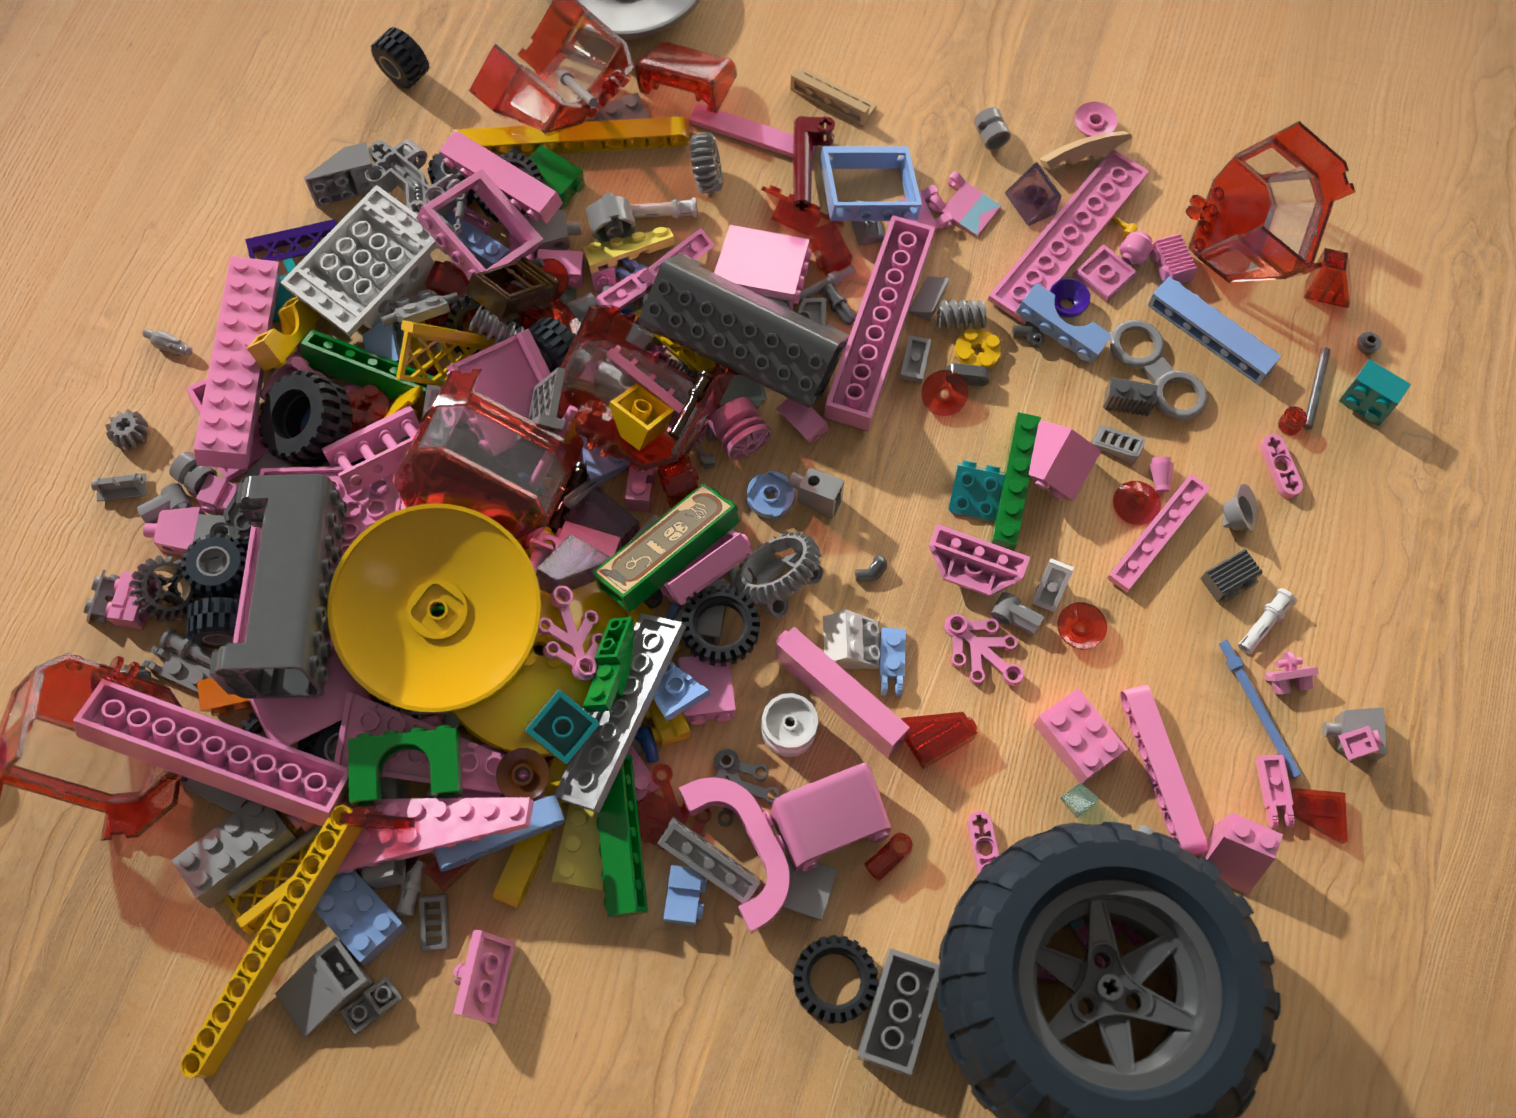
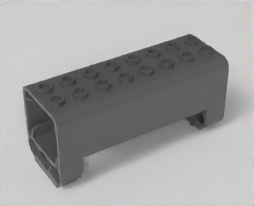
[638,254,849,408]
[209,474,348,699]

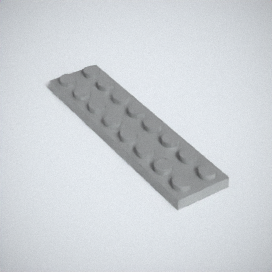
[554,613,686,813]

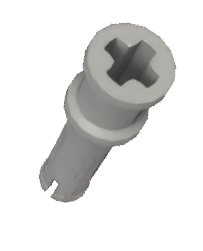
[159,628,212,668]

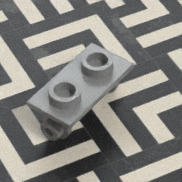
[91,473,146,502]
[83,570,120,624]

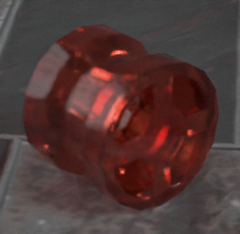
[1278,406,1307,435]

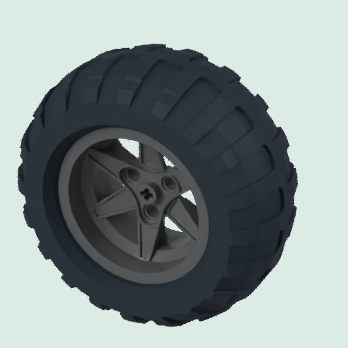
[936,822,1281,1118]

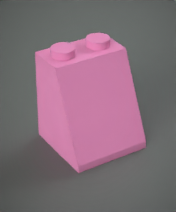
[1028,420,1101,501]
[1203,813,1283,895]

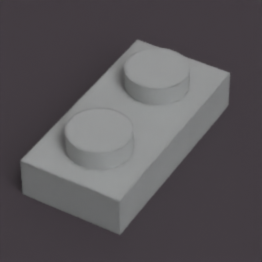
[900,335,931,384]

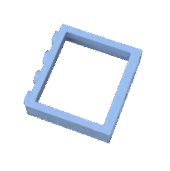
[819,146,922,221]

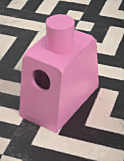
[143,507,206,556]

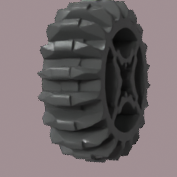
[128,555,198,622]

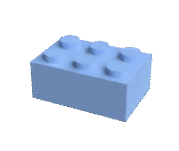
[314,869,408,966]

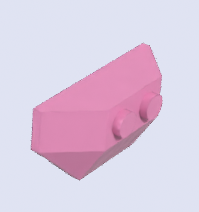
[929,524,1030,597]

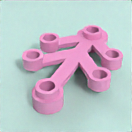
[538,586,603,681]
[944,614,1024,686]

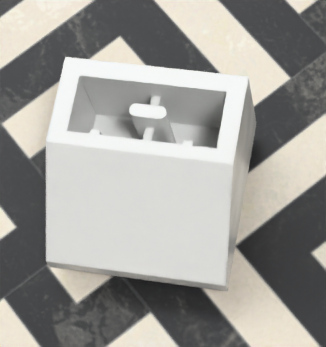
[823,609,880,669]

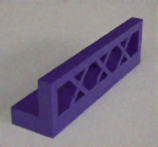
[245,219,338,261]

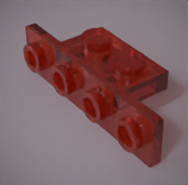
[761,185,845,238]

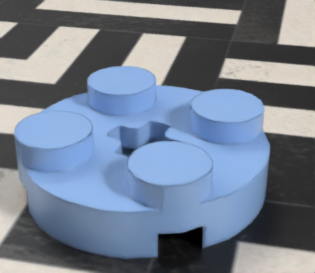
[747,471,795,520]

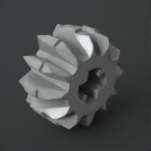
[105,409,150,451]

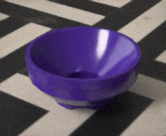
[1050,278,1091,318]

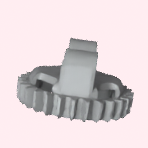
[735,532,823,618]

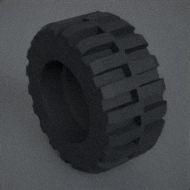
[258,370,353,467]

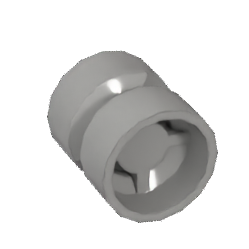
[974,107,1011,150]
[169,452,218,496]

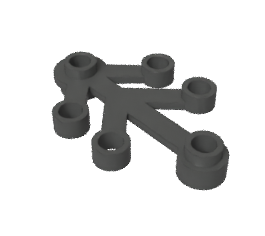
[714,749,780,827]

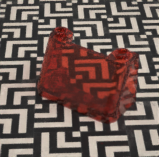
[634,42,737,114]

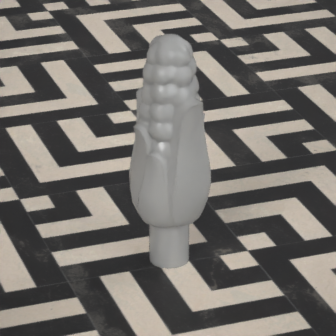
[143,329,193,356]

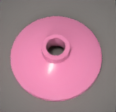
[1074,101,1118,137]

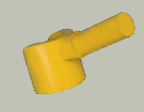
[1112,215,1138,239]

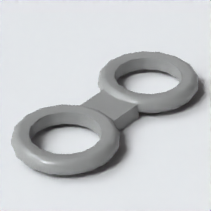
[1110,320,1208,420]

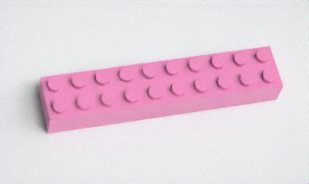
[824,215,935,431]
[194,256,280,470]
[73,679,349,827]

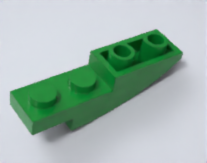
[583,617,634,712]

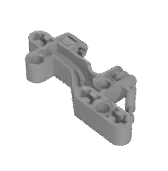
[365,139,469,255]

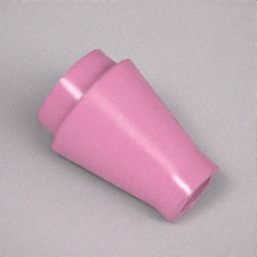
[1149,456,1174,493]

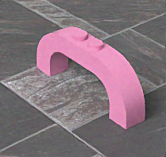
[679,778,789,934]

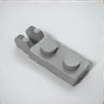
[142,646,212,694]

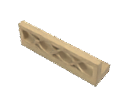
[790,68,877,126]

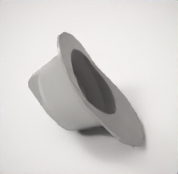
[1222,484,1258,532]

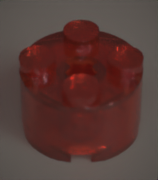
[346,385,390,435]
[657,456,699,509]

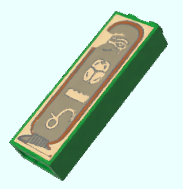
[592,483,740,613]

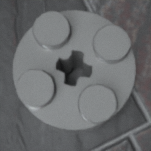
[586,193,636,243]

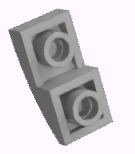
[340,977,402,1036]

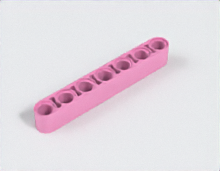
[1120,685,1208,855]

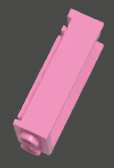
[659,531,753,605]

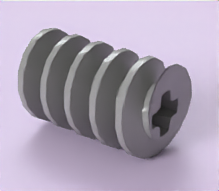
[937,300,987,329]
[469,305,524,345]

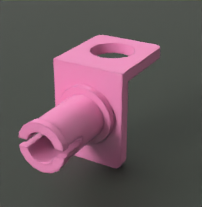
[529,532,564,578]

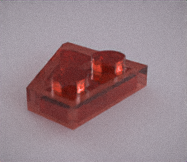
[1291,788,1348,844]

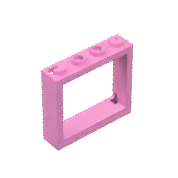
[416,169,543,280]

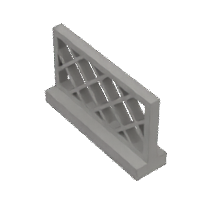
[516,367,565,446]

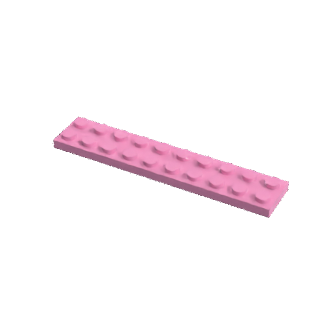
[988,149,1149,324]

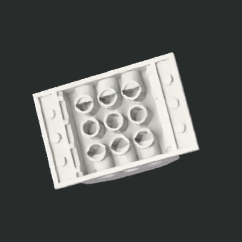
[281,185,438,337]

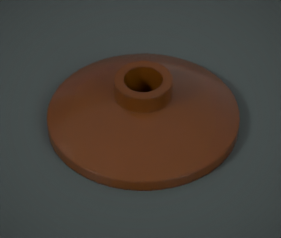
[496,748,550,800]

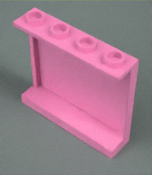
[714,225,812,311]
[446,328,568,454]

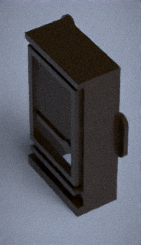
[465,257,559,323]

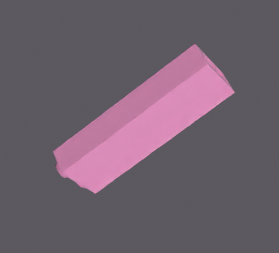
[776,627,910,759]

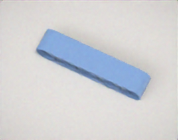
[433,795,565,871]

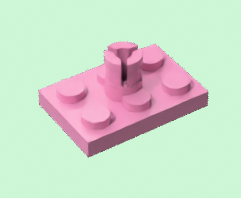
[453,930,516,1024]

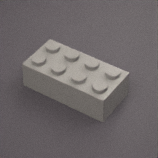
[172,801,298,909]
[856,948,939,1077]

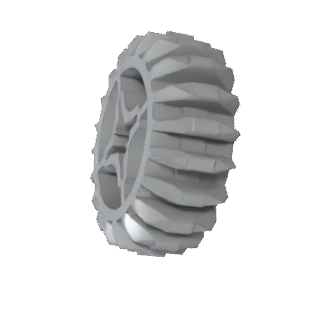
[690,132,723,194]

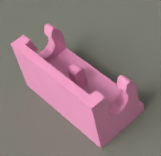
[776,398,829,444]

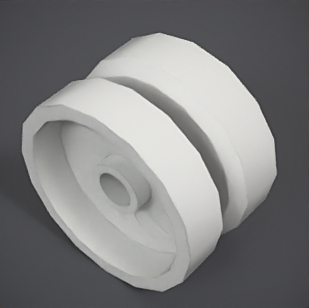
[761,693,818,757]

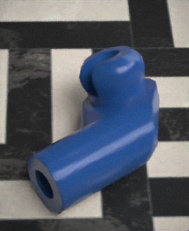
[635,725,659,763]

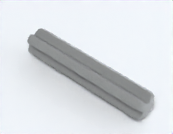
[563,473,619,509]

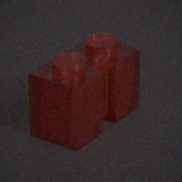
[808,221,852,278]

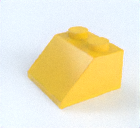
[609,382,675,451]

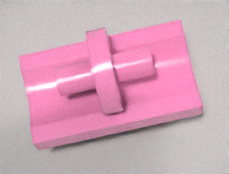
[1264,652,1319,694]

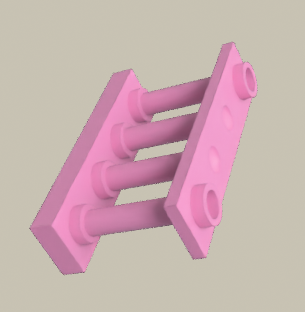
[322,406,438,495]

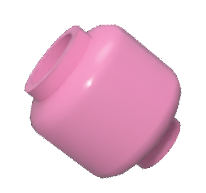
[1119,231,1154,265]

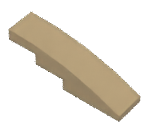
[1039,131,1132,169]

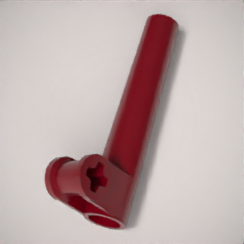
[793,116,835,212]

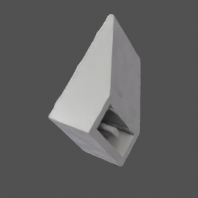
[304,142,373,206]
[275,937,374,1038]

